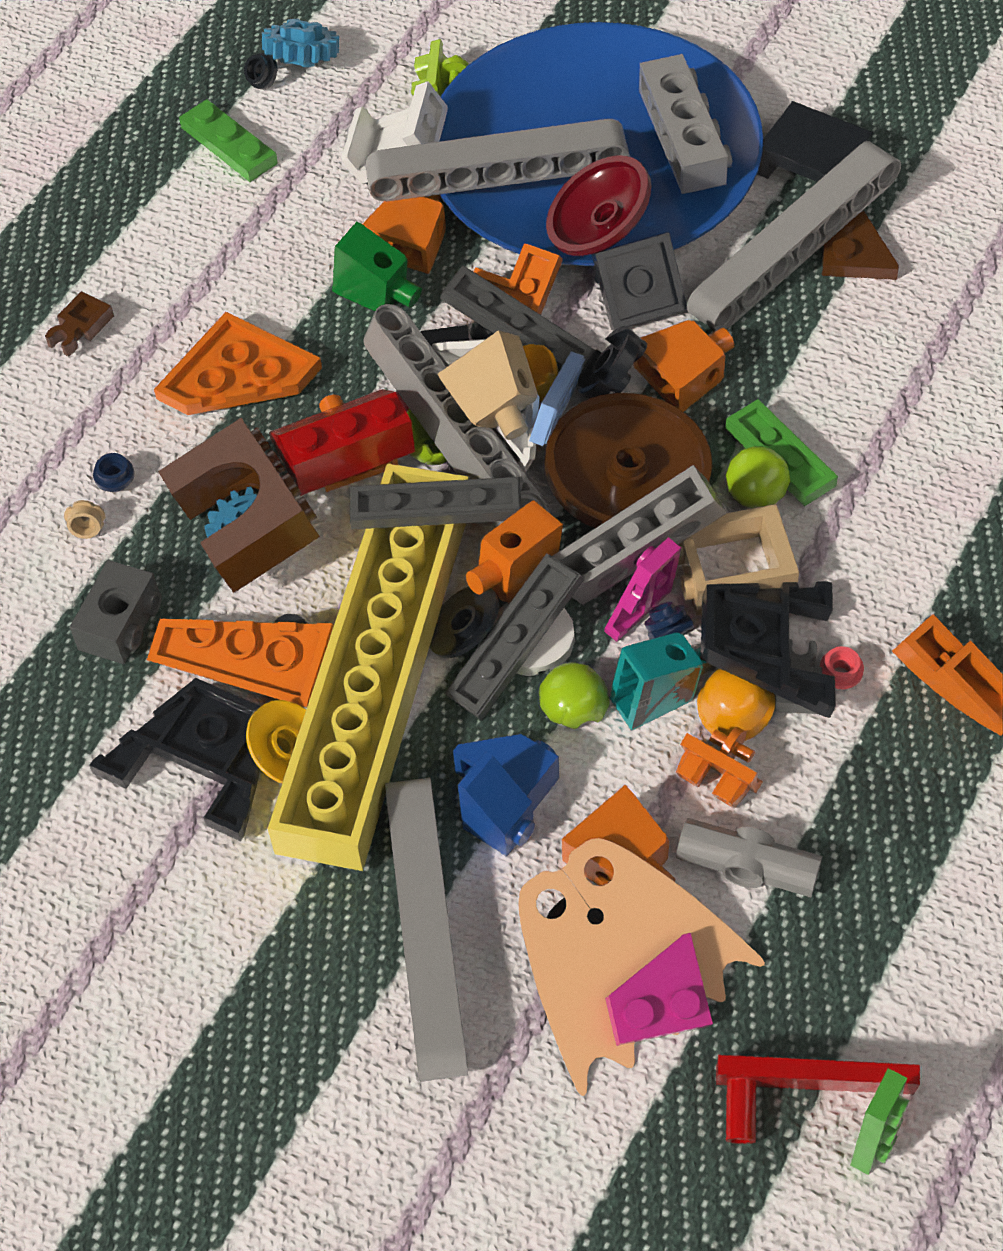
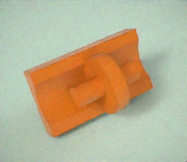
[676,727,763,808]

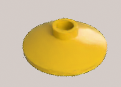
[246,700,306,783]

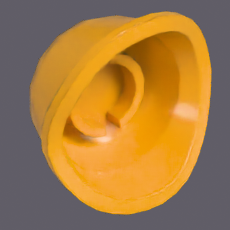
[697,669,775,741]

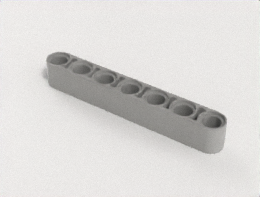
[365,119,630,201]
[687,141,901,331]
[364,304,548,527]
[385,777,468,1082]

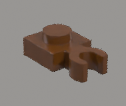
[45,291,114,356]

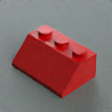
[269,389,415,496]

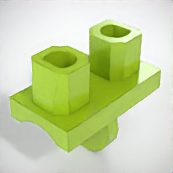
[411,39,469,97]

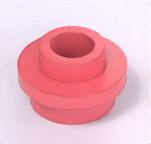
[819,646,864,689]

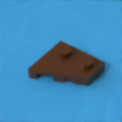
[822,211,899,280]

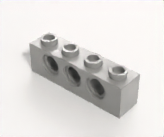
[639,54,732,194]
[552,465,727,605]

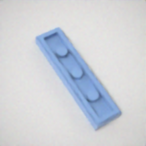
[529,351,585,446]

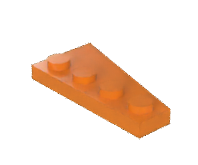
[147,619,334,708]

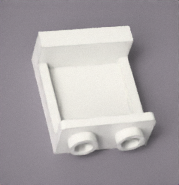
[341,81,448,184]

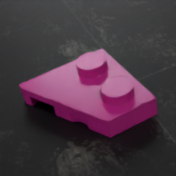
[604,537,681,642]
[605,933,713,1046]

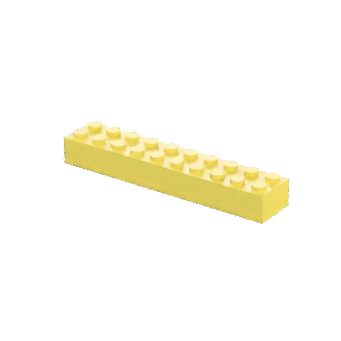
[267,463,469,871]

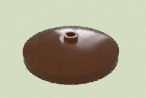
[545,393,712,528]

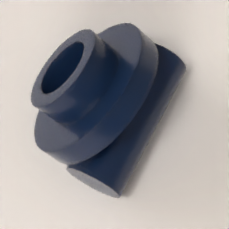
[644,601,694,639]

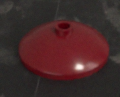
[546,155,652,256]

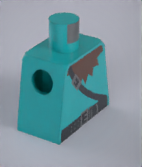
[609,633,716,731]

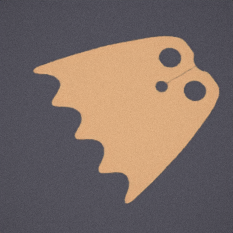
[519,838,765,1096]

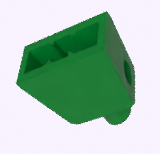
[332,221,422,311]

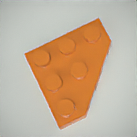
[154,312,322,415]

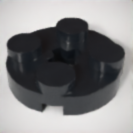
[578,326,647,399]

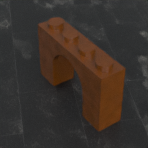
[158,418,320,593]

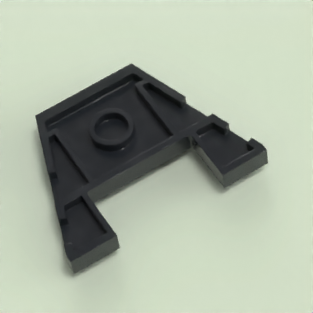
[700,581,836,718]
[89,678,261,842]

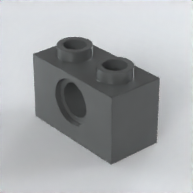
[69,560,162,664]

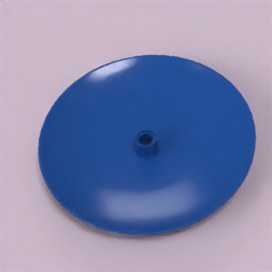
[439,22,763,266]

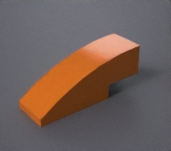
[892,614,1003,736]

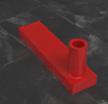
[716,1055,920,1144]

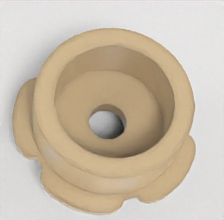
[64,500,106,539]

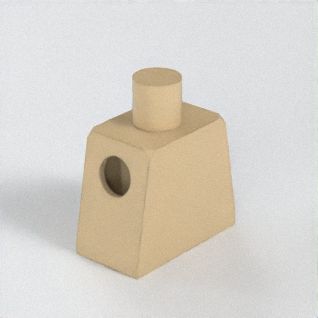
[438,331,538,440]

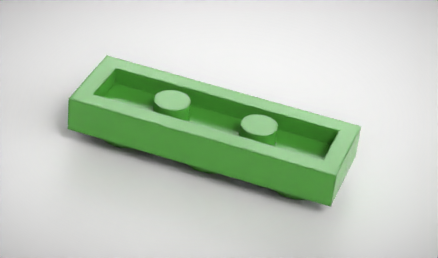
[179,99,278,182]
[726,399,838,507]
[850,1068,910,1175]

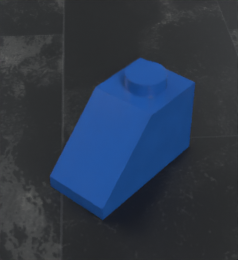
[453,734,560,811]
[458,752,535,857]

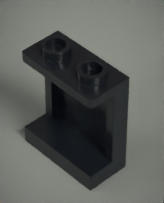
[757,101,873,182]

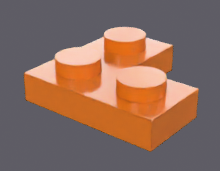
[473,243,563,315]

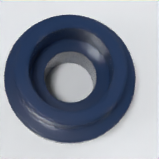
[93,453,135,492]

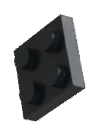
[592,232,687,330]

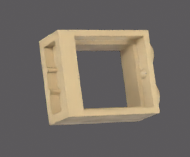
[677,504,799,615]

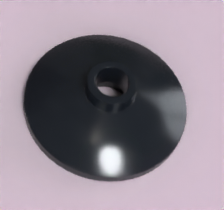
[429,586,500,658]

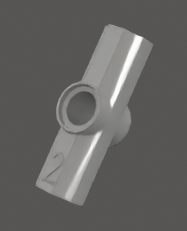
[676,818,823,897]

